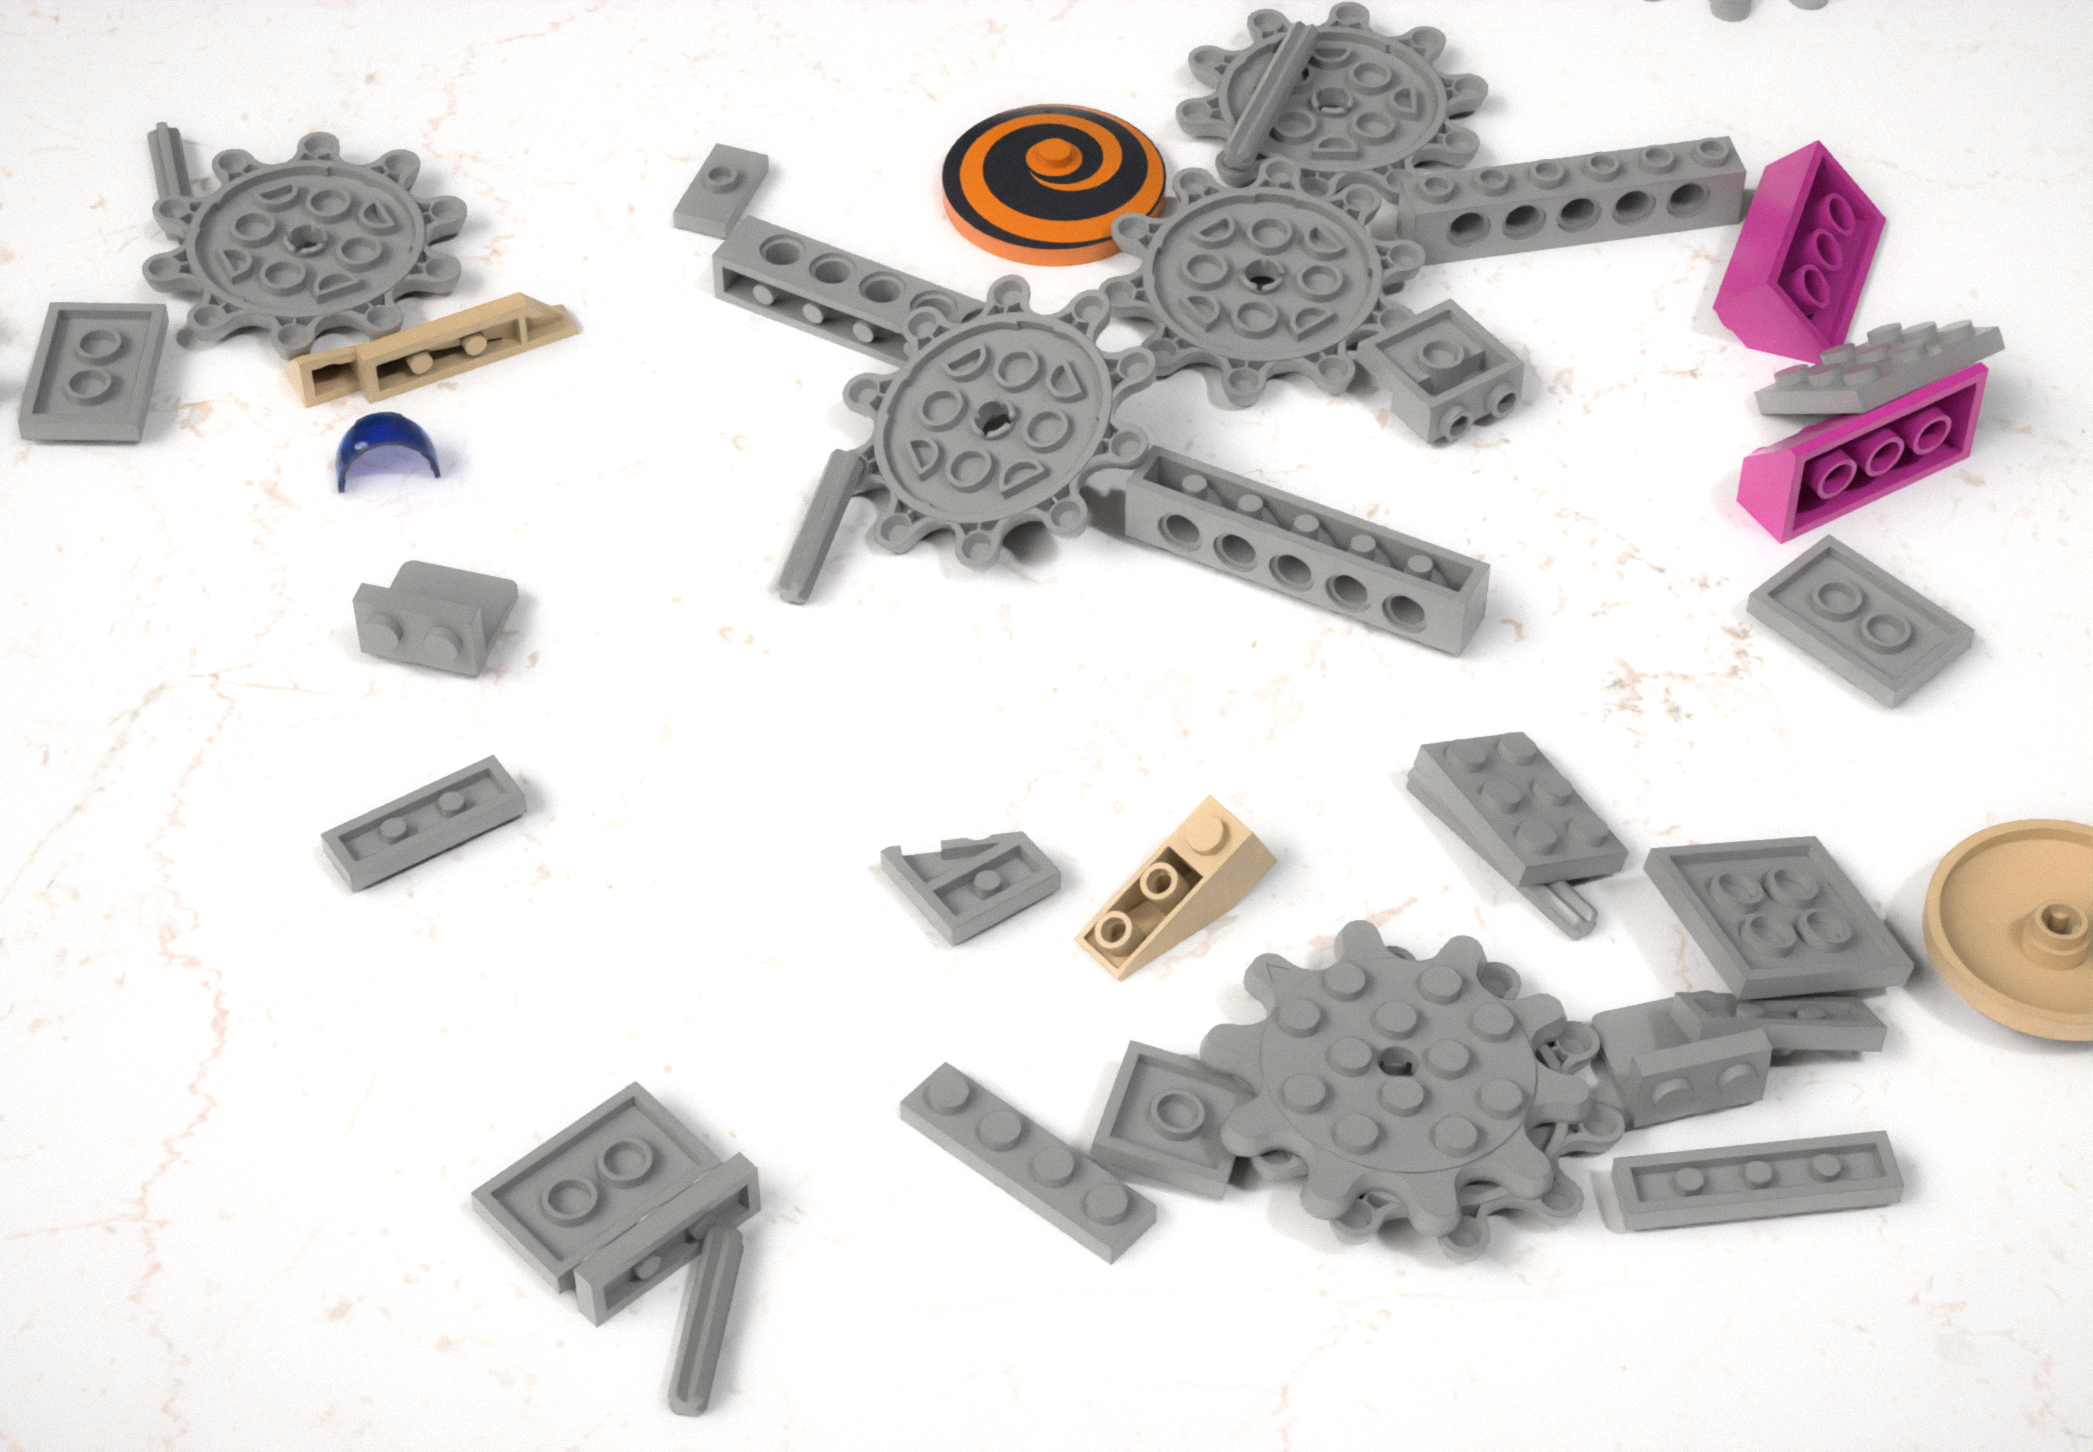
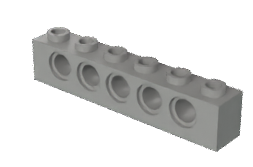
[1396,136,1747,266]
[712,215,986,368]
[1125,445,1491,657]

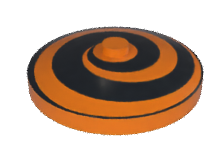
[942,104,1166,267]

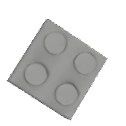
[1089,1039,1255,1200]

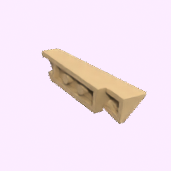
[283,292,579,409]

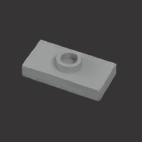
[673,143,769,239]

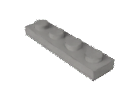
[900,1061,1157,1265]
[1611,1130,1904,1231]

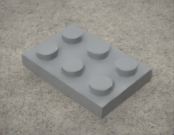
[18,302,169,441]
[1746,534,1975,710]
[1413,731,1629,888]
[471,1080,723,1295]

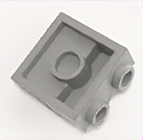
[1357,299,1525,444]

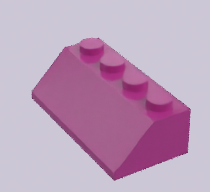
[1712,139,1886,364]
[1736,362,1989,544]

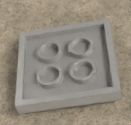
[1754,320,2006,414]
[1643,836,1915,1000]

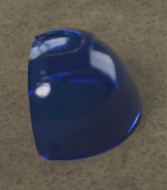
[335,412,441,493]

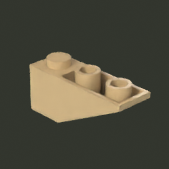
[1074,794,1278,982]

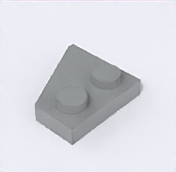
[880,831,1061,947]

